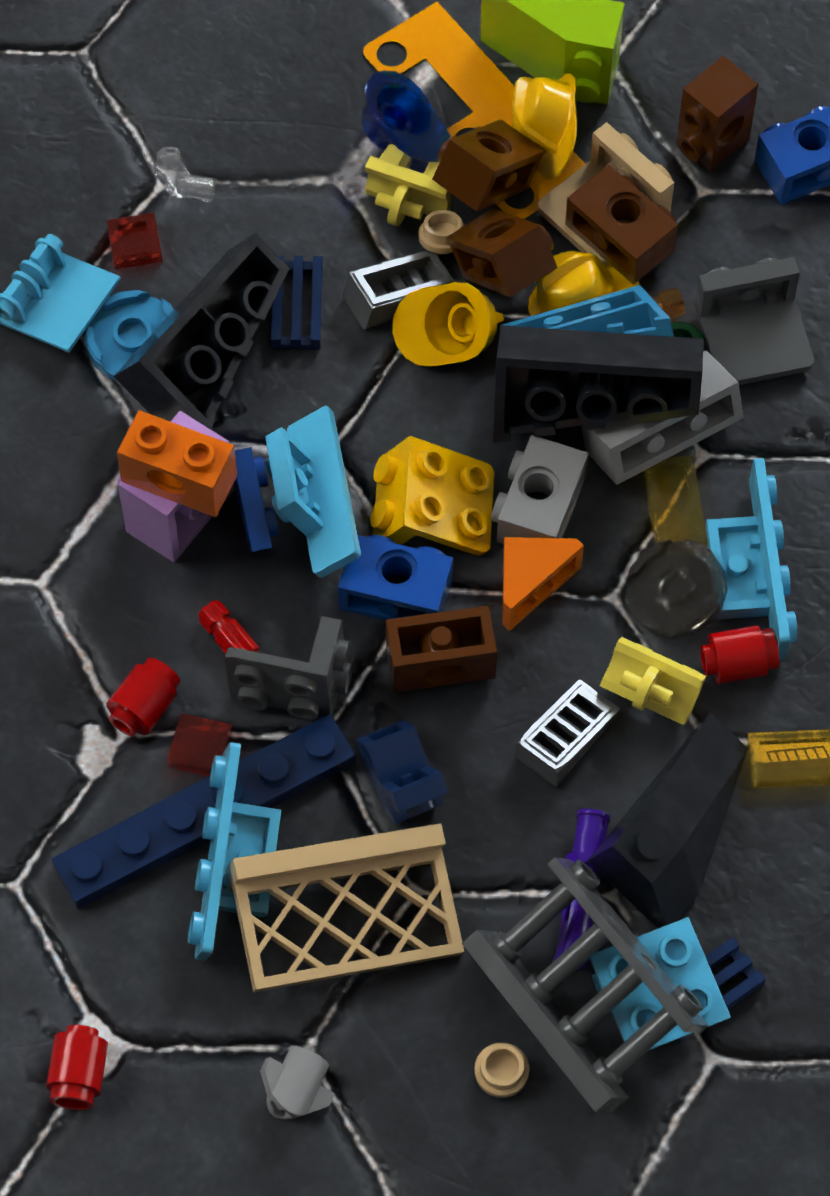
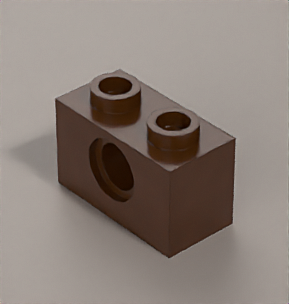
[676,55,759,172]
[432,119,545,212]
[565,165,678,285]
[446,208,558,297]
[386,605,497,693]

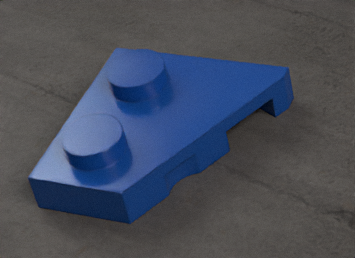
[235,447,279,552]

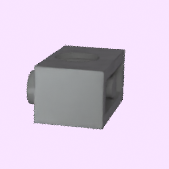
[491,435,589,544]

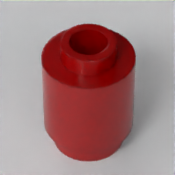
[700,625,780,685]
[106,657,181,736]
[46,1025,108,1110]

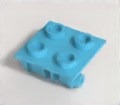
[0,234,121,353]
[589,917,731,1050]

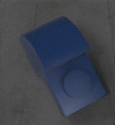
[355,720,449,824]

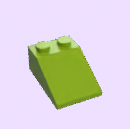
[480,0,625,105]

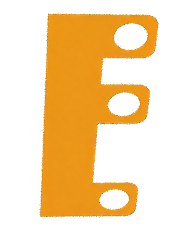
[363,2,585,219]

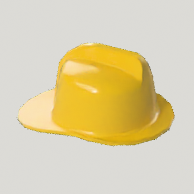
[512,74,577,180]
[528,251,639,316]
[392,282,504,366]

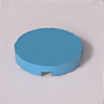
[84,290,174,380]

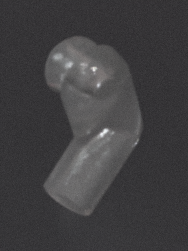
[154,147,216,202]

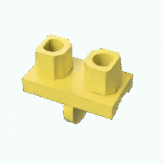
[365,144,451,227]
[600,637,706,725]

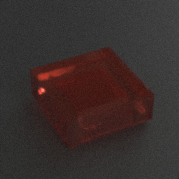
[106,213,163,270]
[167,713,232,776]

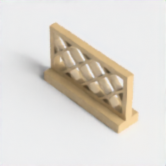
[225,823,464,992]

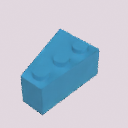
[500,285,674,337]

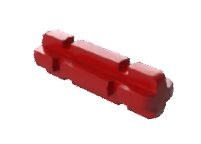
[198,600,265,654]

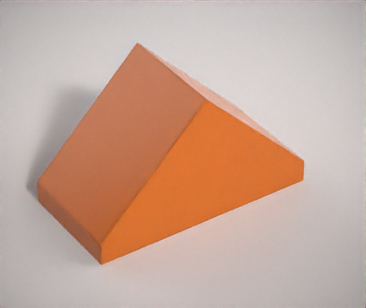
[502,537,584,631]

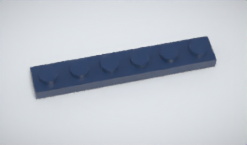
[51,714,356,909]

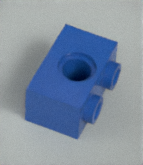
[754,106,830,205]
[338,535,453,621]

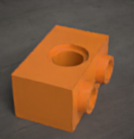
[117,410,237,517]

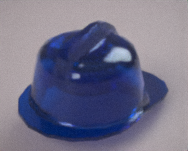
[361,70,451,162]

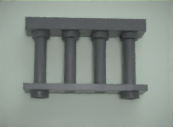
[462,857,708,1112]

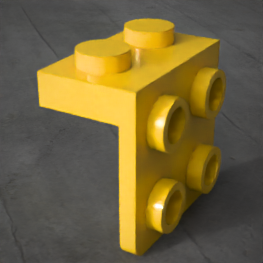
[370,436,494,556]

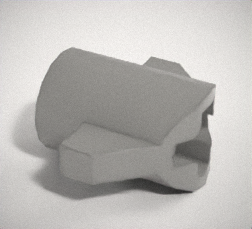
[260,1046,335,1120]

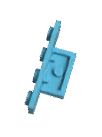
[265,406,361,578]
[705,458,797,660]
[188,742,281,961]

